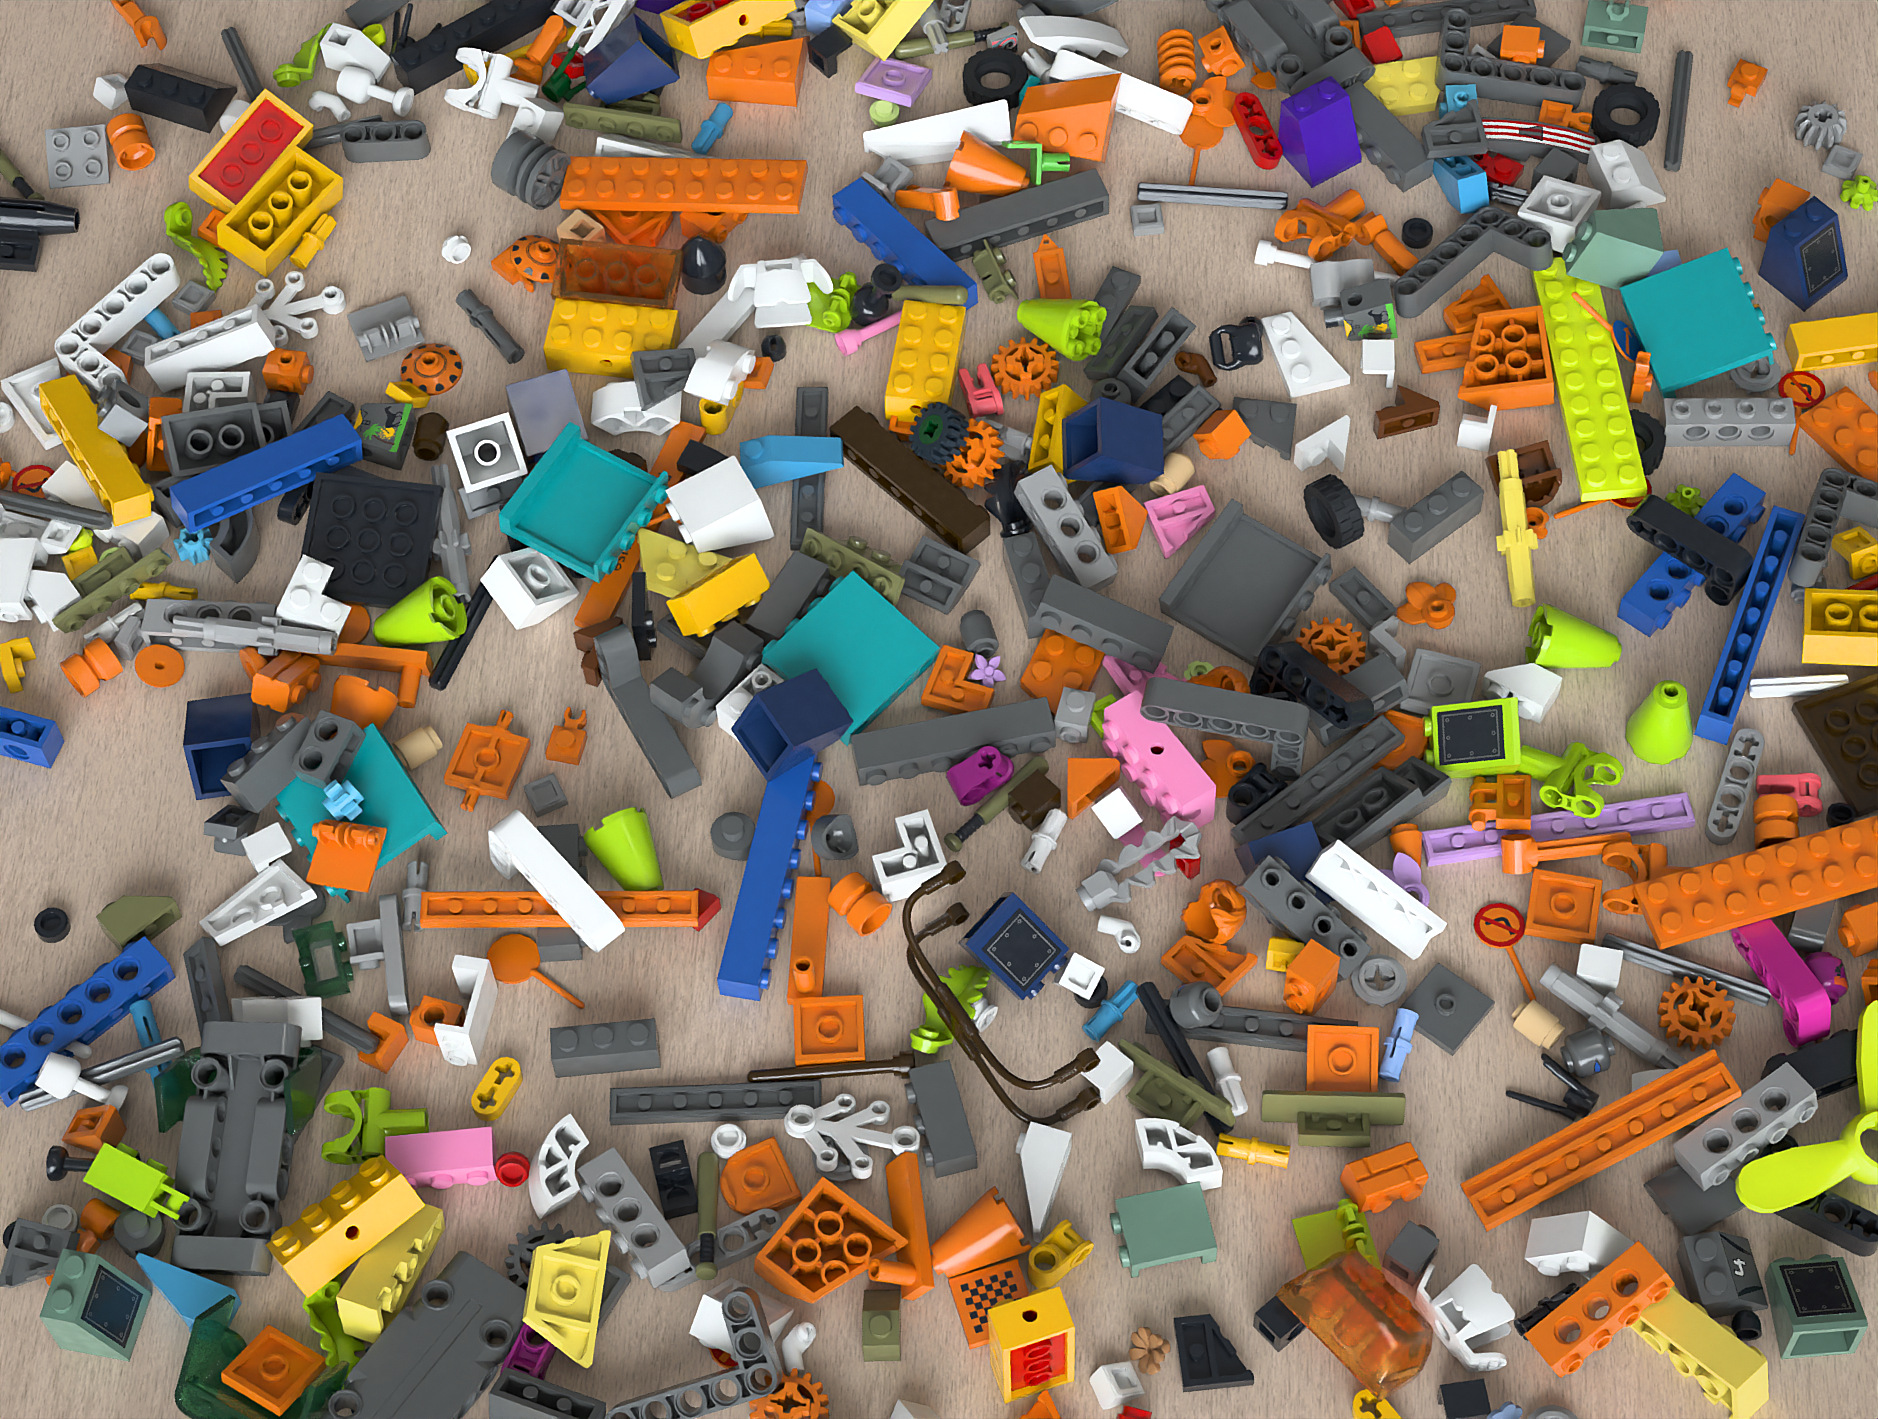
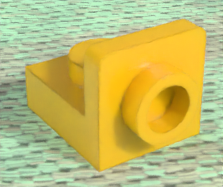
[1831,526,1878,580]
[0,637,36,694]
[1266,936,1304,972]

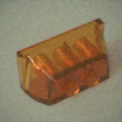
[550,238,684,310]
[1275,1249,1433,1402]

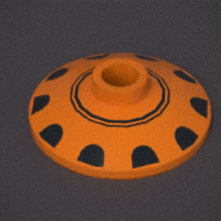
[510,235,571,283]
[400,343,463,396]

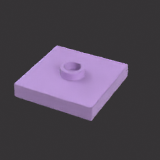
[855,57,932,108]

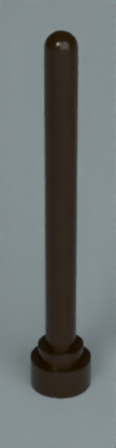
[747,1050,916,1083]

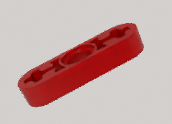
[1231,92,1283,170]

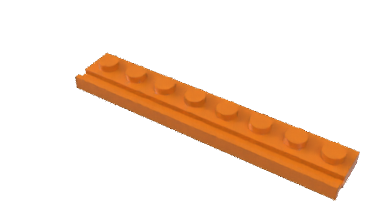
[1460,1049,1742,1232]

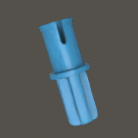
[691,103,734,155]
[1082,980,1138,1042]

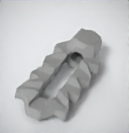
[1075,816,1202,912]

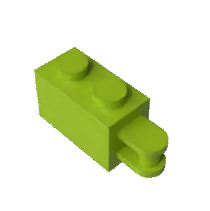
[83,1142,190,1220]

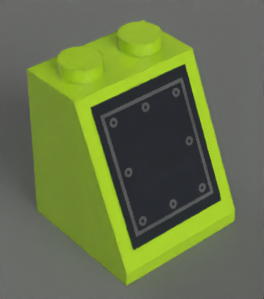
[1423,697,1521,779]

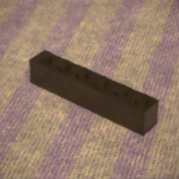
[829,406,991,555]

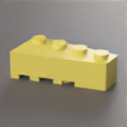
[831,0,934,61]
[336,1203,445,1343]
[1630,1285,1769,1419]

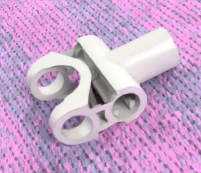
[444,48,539,119]

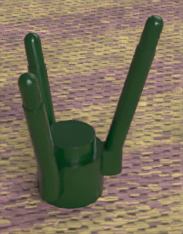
[541,43,586,103]

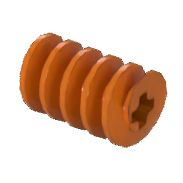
[1157,29,1196,96]

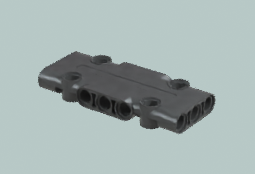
[1206,0,1376,96]
[170,1021,302,1276]
[319,1251,527,1419]

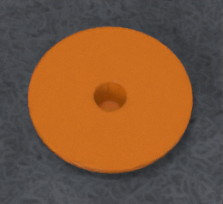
[135,644,185,688]

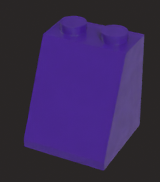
[1278,76,1362,188]

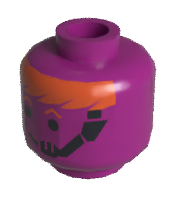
[1804,952,1849,1006]

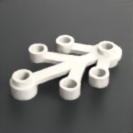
[231,271,346,347]
[784,1094,920,1179]

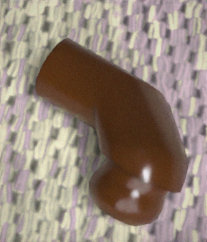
[1174,351,1217,387]

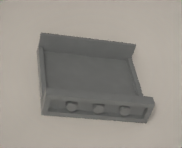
[1159,499,1333,668]

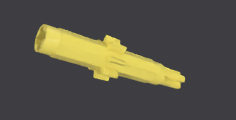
[1496,449,1538,607]

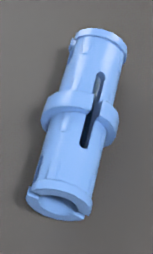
[1378,1008,1419,1082]

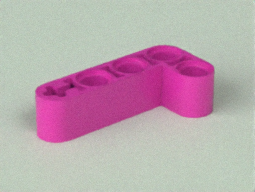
[1731,918,1831,1048]

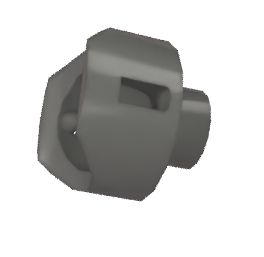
[710,812,755,861]
[811,814,859,860]
[114,1207,166,1260]

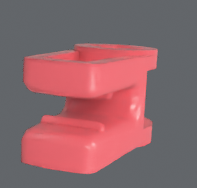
[958,363,1004,420]
[1756,773,1823,817]

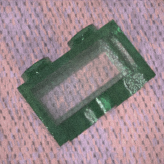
[292,920,355,1000]

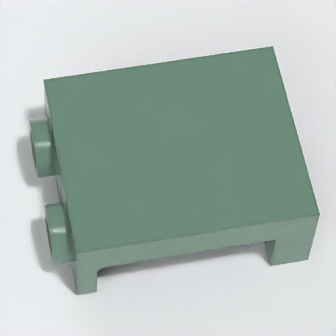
[1110,1181,1217,1278]

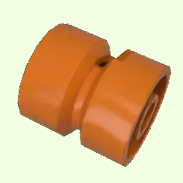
[106,113,155,171]
[59,637,123,698]
[1753,794,1800,850]
[827,872,892,937]

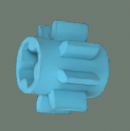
[173,527,213,565]
[322,779,364,821]

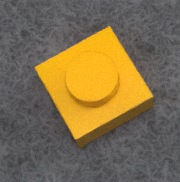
[385,381,431,408]
[62,546,99,581]

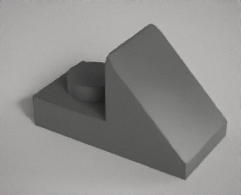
[204,804,260,856]

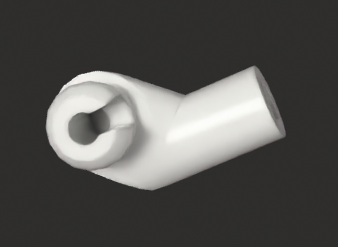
[308,90,351,122]
[1097,915,1141,954]
[781,1322,816,1376]

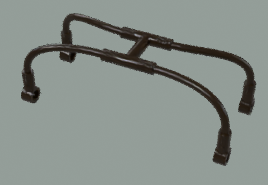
[902,860,1101,1126]

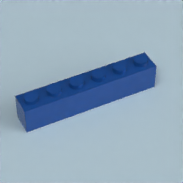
[832,177,978,311]
[169,414,363,534]

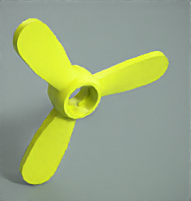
[1735,1000,1878,1213]

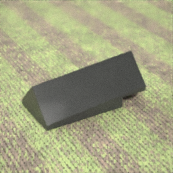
[160,400,294,479]
[1312,756,1452,859]

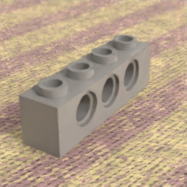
[1658,398,1796,447]
[1014,465,1118,592]
[140,597,277,653]
[1673,1062,1818,1191]
[577,1147,691,1289]

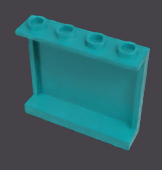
[1619,247,1777,399]
[499,421,670,583]
[761,571,940,746]
[275,723,447,904]

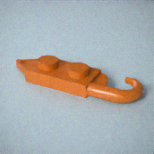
[1033,234,1072,299]

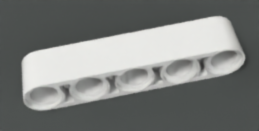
[1047,50,1194,135]

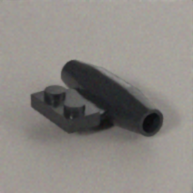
[0,197,80,272]

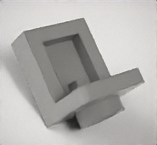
[861,155,914,203]
[1367,615,1406,671]
[1054,687,1096,743]
[346,919,384,970]

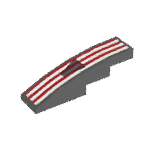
[1481,117,1597,165]

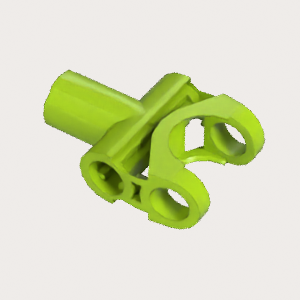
[1516,742,1624,819]
[321,1087,429,1165]

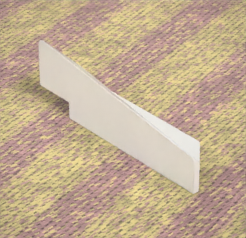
[863,100,1012,166]

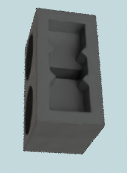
[290,710,366,789]

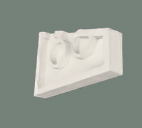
[1261,311,1350,399]
[1,357,62,450]
[199,858,317,947]

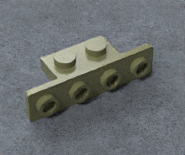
[563,99,683,143]
[799,528,905,607]
[52,546,173,633]
[1118,1038,1236,1130]
[1261,1090,1406,1148]

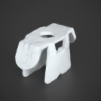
[728,258,833,328]
[1414,1263,1515,1372]

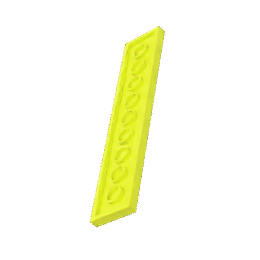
[1530,257,1647,502]

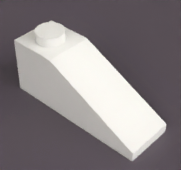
[1016,1122,1072,1243]

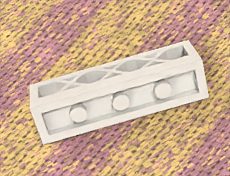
[567,0,636,56]
[595,133,720,159]
[1305,840,1447,960]

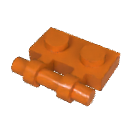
[1469,774,1531,831]

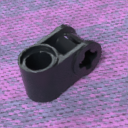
[1226,762,1288,825]

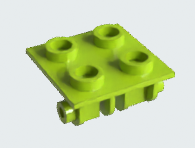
[805,271,862,333]
[1291,1198,1382,1286]

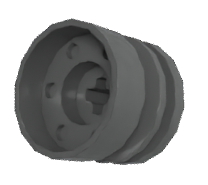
[491,130,571,210]

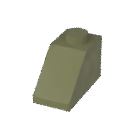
[96,895,182,952]
[862,1289,901,1362]

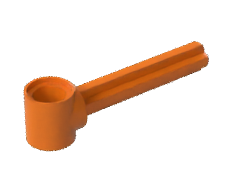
[1501,831,1632,874]

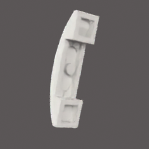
[0,503,82,554]

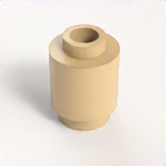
[1150,452,1195,497]
[392,725,443,771]
[1511,999,1566,1050]

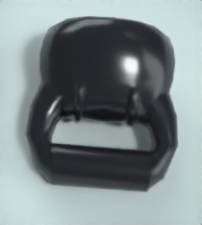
[1209,322,1264,371]

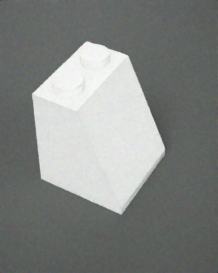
[446,412,528,493]
[665,455,775,553]

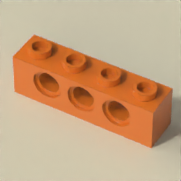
[1524,1240,1675,1378]

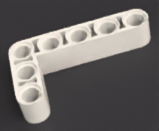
[54,253,181,396]
[488,809,625,953]

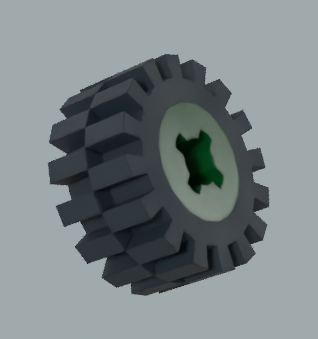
[909,402,969,465]

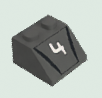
[1676,1231,1768,1319]

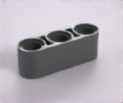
[340,120,431,163]
[1787,899,1836,953]

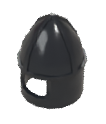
[677,233,727,295]

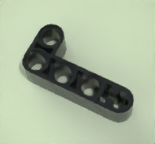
[1626,494,1753,606]
[1249,641,1374,729]
[1758,1134,1878,1257]

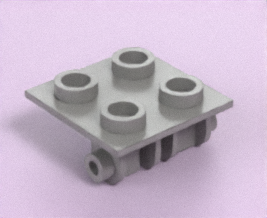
[45,124,110,189]
[347,295,425,362]

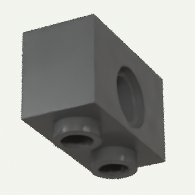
[96,378,148,447]

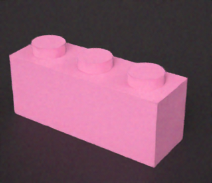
[385,1126,498,1191]

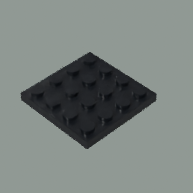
[300,472,444,609]

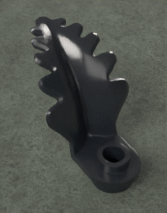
[984,460,1034,538]

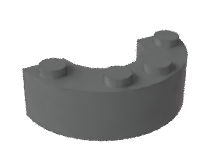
[151,476,260,584]
[650,621,764,729]

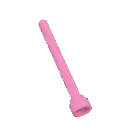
[835,310,902,356]

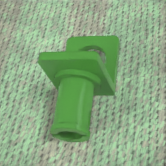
[1002,140,1070,185]

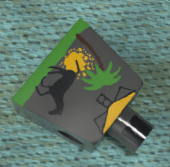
[1323,278,1398,341]
[347,403,417,471]

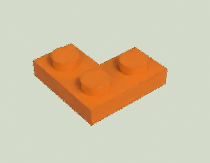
[921,644,995,715]

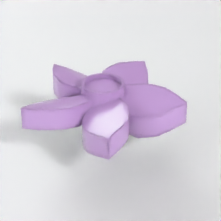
[968,654,1007,688]

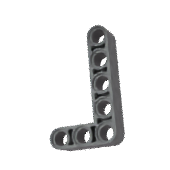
[1435,8,1586,111]
[1393,206,1554,318]
[1788,468,1878,587]
[593,624,702,799]
[1140,677,1310,781]
[605,1286,783,1419]

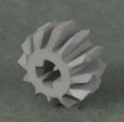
[1794,100,1848,151]

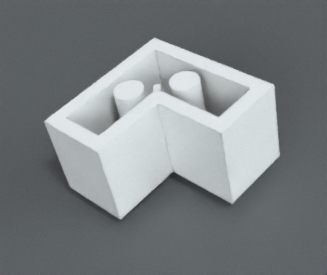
[182,371,257,413]
[275,554,352,638]
[872,809,949,902]
[1524,1211,1634,1281]

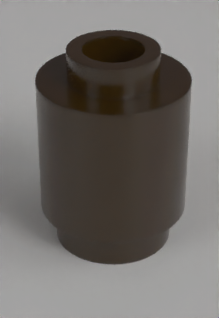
[412,412,449,461]

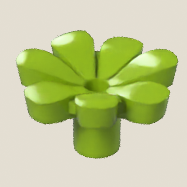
[1840,175,1878,211]
[1665,484,1707,518]

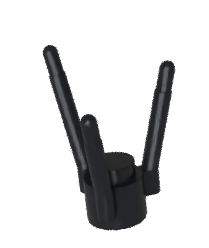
[389,3,442,62]
[1505,1053,1600,1121]

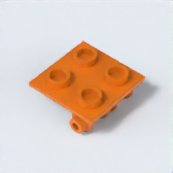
[305,819,388,893]

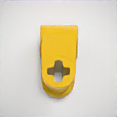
[699,381,744,435]
[1027,1219,1094,1288]

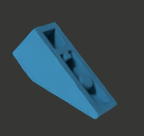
[1433,155,1490,214]
[740,435,844,489]
[135,1252,242,1341]

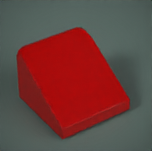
[1333,0,1377,21]
[1361,25,1403,65]
[693,888,721,932]

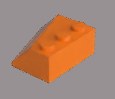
[706,35,810,107]
[1013,73,1122,163]
[1458,305,1554,411]
[754,1176,909,1304]

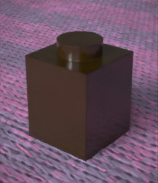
[1008,769,1061,831]

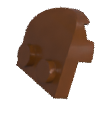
[1485,440,1562,508]

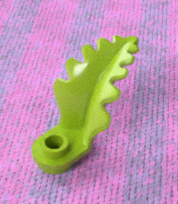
[273,23,338,88]
[164,202,228,293]
[909,964,991,1054]
[302,1274,365,1395]

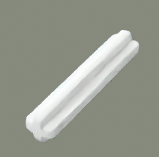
[1748,674,1849,698]

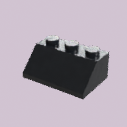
[124,63,237,134]

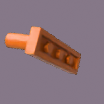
[299,642,434,708]
[787,876,832,1005]
[868,1152,935,1301]

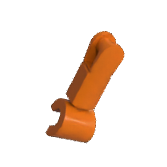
[110,0,167,51]
[510,15,568,86]
[895,184,960,221]
[1353,211,1419,277]
[45,1198,122,1286]

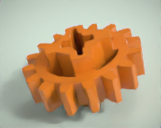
[991,337,1059,401]
[938,418,1005,489]
[1295,617,1366,676]
[1657,976,1736,1052]
[749,1368,830,1419]

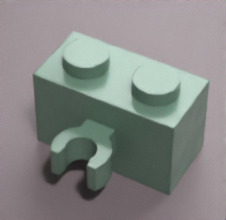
[1581,0,1648,54]

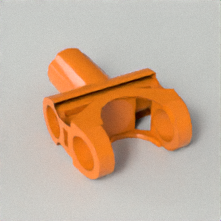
[1274,189,1365,262]
[1602,842,1694,916]

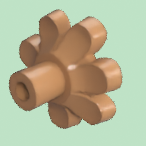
[1129,1327,1171,1375]

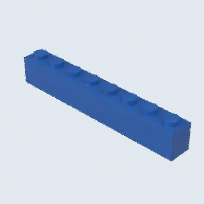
[1694,505,1805,745]
[717,753,823,1001]

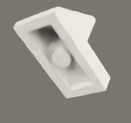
[1294,415,1351,472]

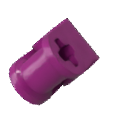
[946,746,1014,806]
[500,1323,557,1380]

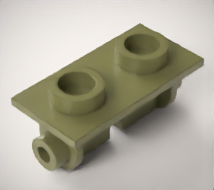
[972,239,1019,304]

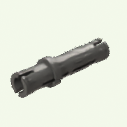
[456,289,525,364]

